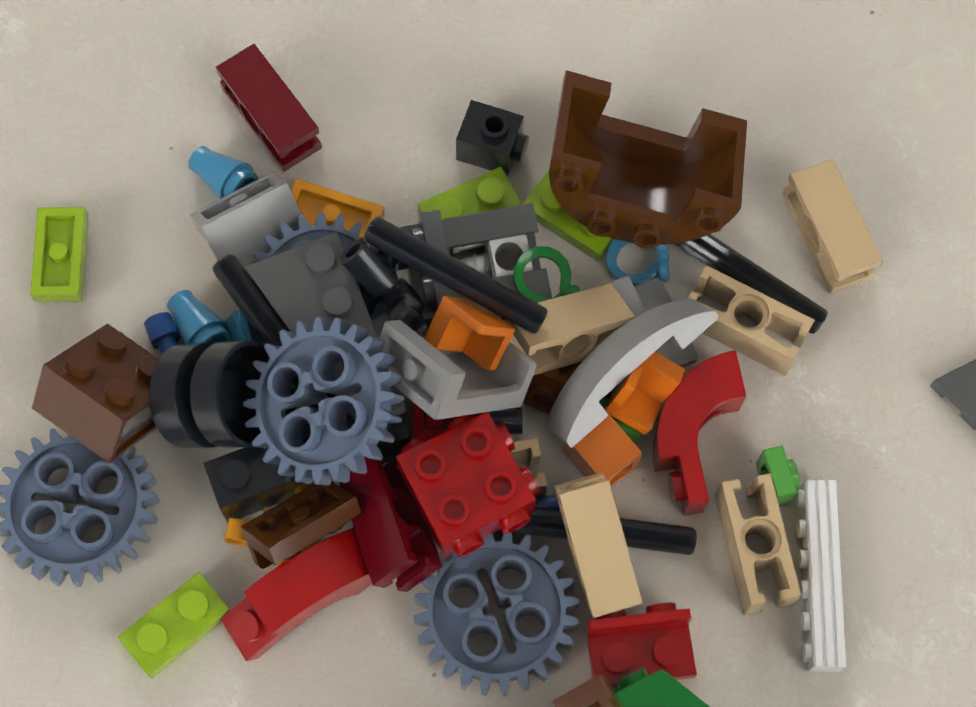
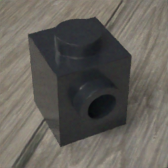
[456,100,529,176]

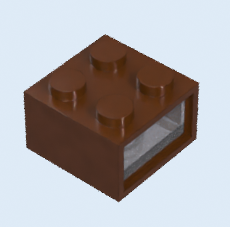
[32,323,159,463]

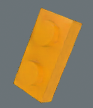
[291,178,385,239]

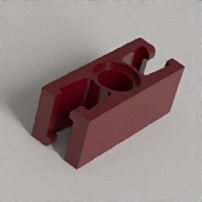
[216,43,322,172]
[339,453,443,592]

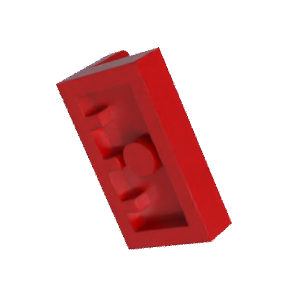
[585,602,697,688]

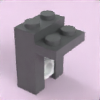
[397,203,552,326]

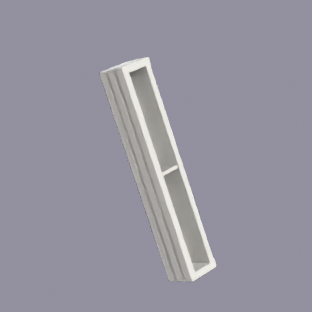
[795,479,846,672]

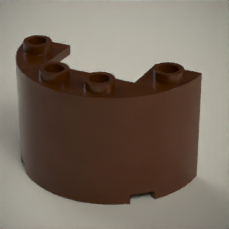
[549,70,747,249]

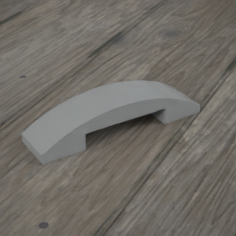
[545,298,720,448]

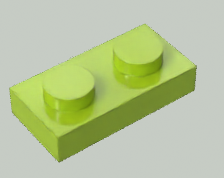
[418,167,522,219]
[522,170,614,262]
[30,207,89,302]
[117,572,230,679]

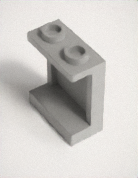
[378,320,536,420]

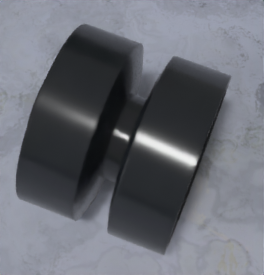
[149,340,270,448]

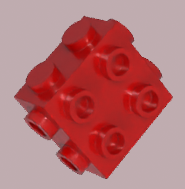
[396,412,539,558]

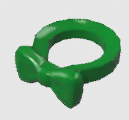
[513,246,580,303]

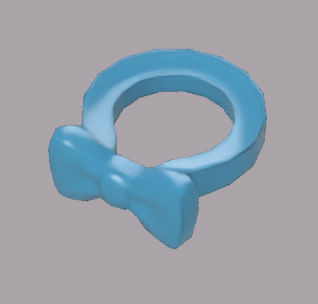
[606,239,670,286]

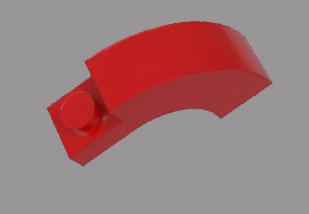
[653,350,746,516]
[221,528,372,661]

